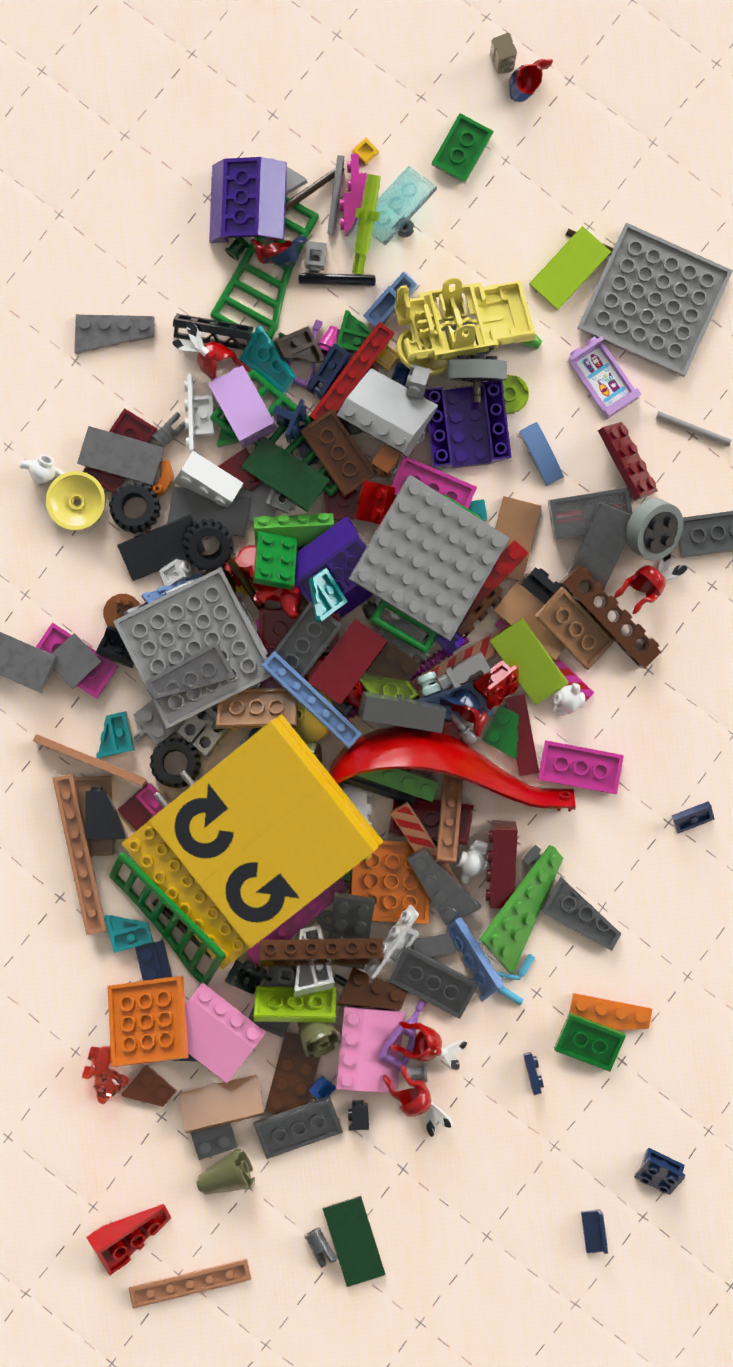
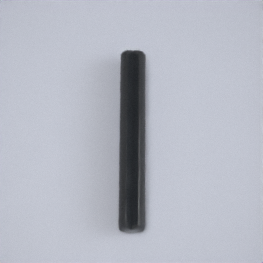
[298,273,376,286]
[342,775,416,806]

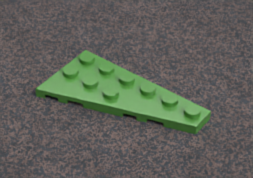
[479,845,563,974]

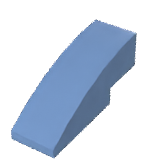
[363,271,421,327]
[519,422,564,486]

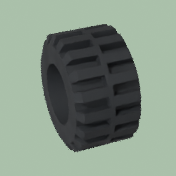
[109,481,161,534]
[182,519,234,572]
[149,738,201,788]

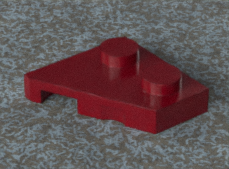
[218,447,263,492]

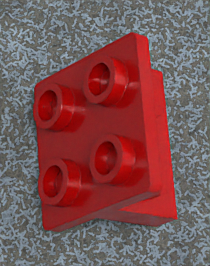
[356,481,396,525]
[473,660,519,710]

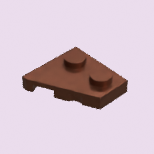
[121,1064,177,1107]

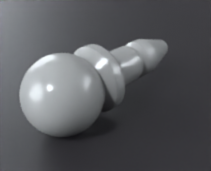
[451,713,477,745]

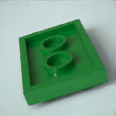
[431,113,494,183]
[253,531,297,589]
[554,1012,626,1072]

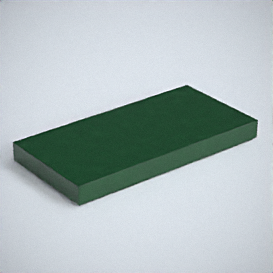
[241,436,330,513]
[323,1195,386,1287]

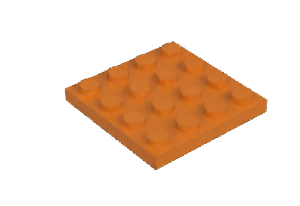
[350,841,430,924]
[107,976,188,1067]

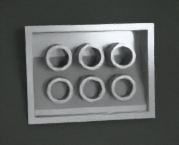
[337,368,438,457]

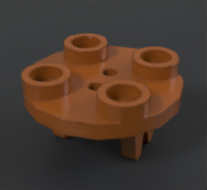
[103,594,141,629]

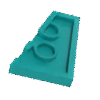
[239,326,296,393]

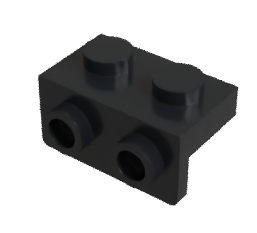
[522,567,564,604]
[96,626,135,669]
[225,960,272,995]

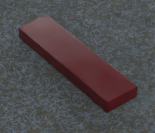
[505,694,539,776]

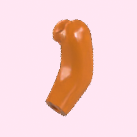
[152,460,174,497]

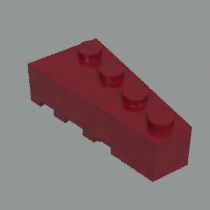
[485,820,518,908]

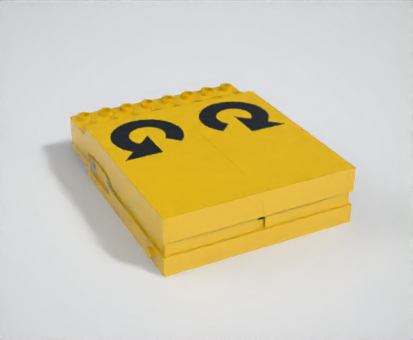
[121,715,383,970]

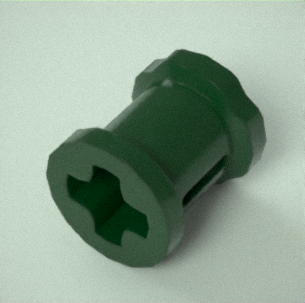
[224,238,250,261]

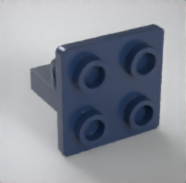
[273,399,308,444]
[634,1147,686,1195]

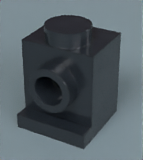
[348,1100,369,1131]

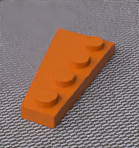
[569,993,653,1030]

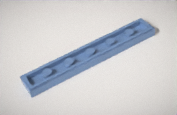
[261,651,362,749]

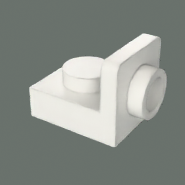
[159,559,194,587]

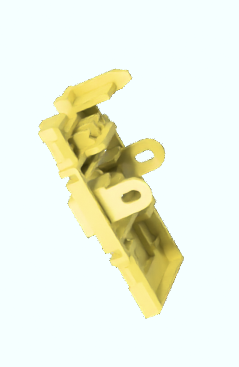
[394,278,536,362]

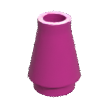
[317,326,340,356]

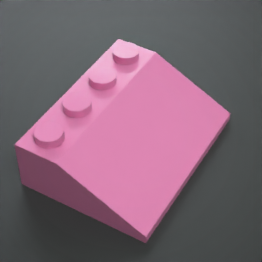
[185,983,266,1084]
[336,1006,405,1093]

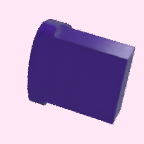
[435,632,465,656]

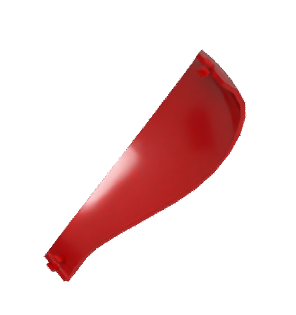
[329,726,576,812]

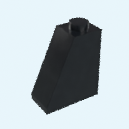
[85,787,128,839]

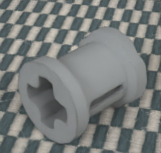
[407,1064,427,1082]

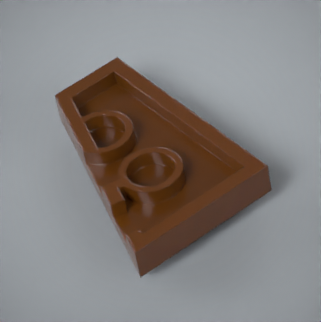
[456,585,503,637]
[337,967,408,1011]

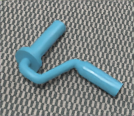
[496,954,535,1006]

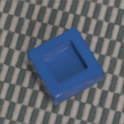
[309,1075,336,1099]

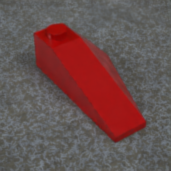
[86,1204,172,1276]

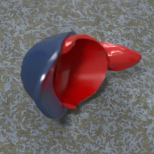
[509,59,553,102]
[251,236,307,267]
[439,689,487,737]

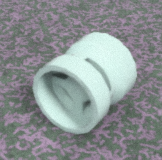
[416,671,441,697]

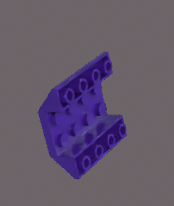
[209,157,287,243]
[424,380,512,469]
[294,516,374,619]

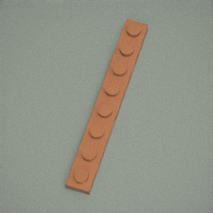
[52,774,107,935]

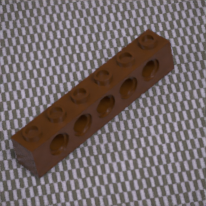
[559,566,661,669]
[259,938,383,967]

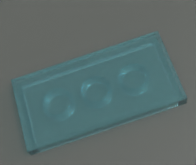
[357,166,438,246]

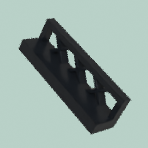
[172,313,254,350]

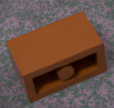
[371,443,402,478]

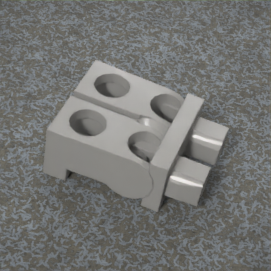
[438,651,491,690]
[177,705,230,757]

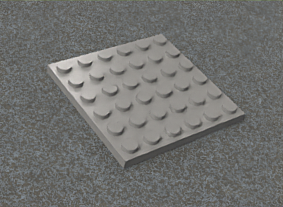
[577,222,733,377]
[349,475,510,641]
[113,567,272,729]

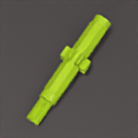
[352,173,381,275]

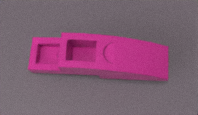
[340,154,367,237]

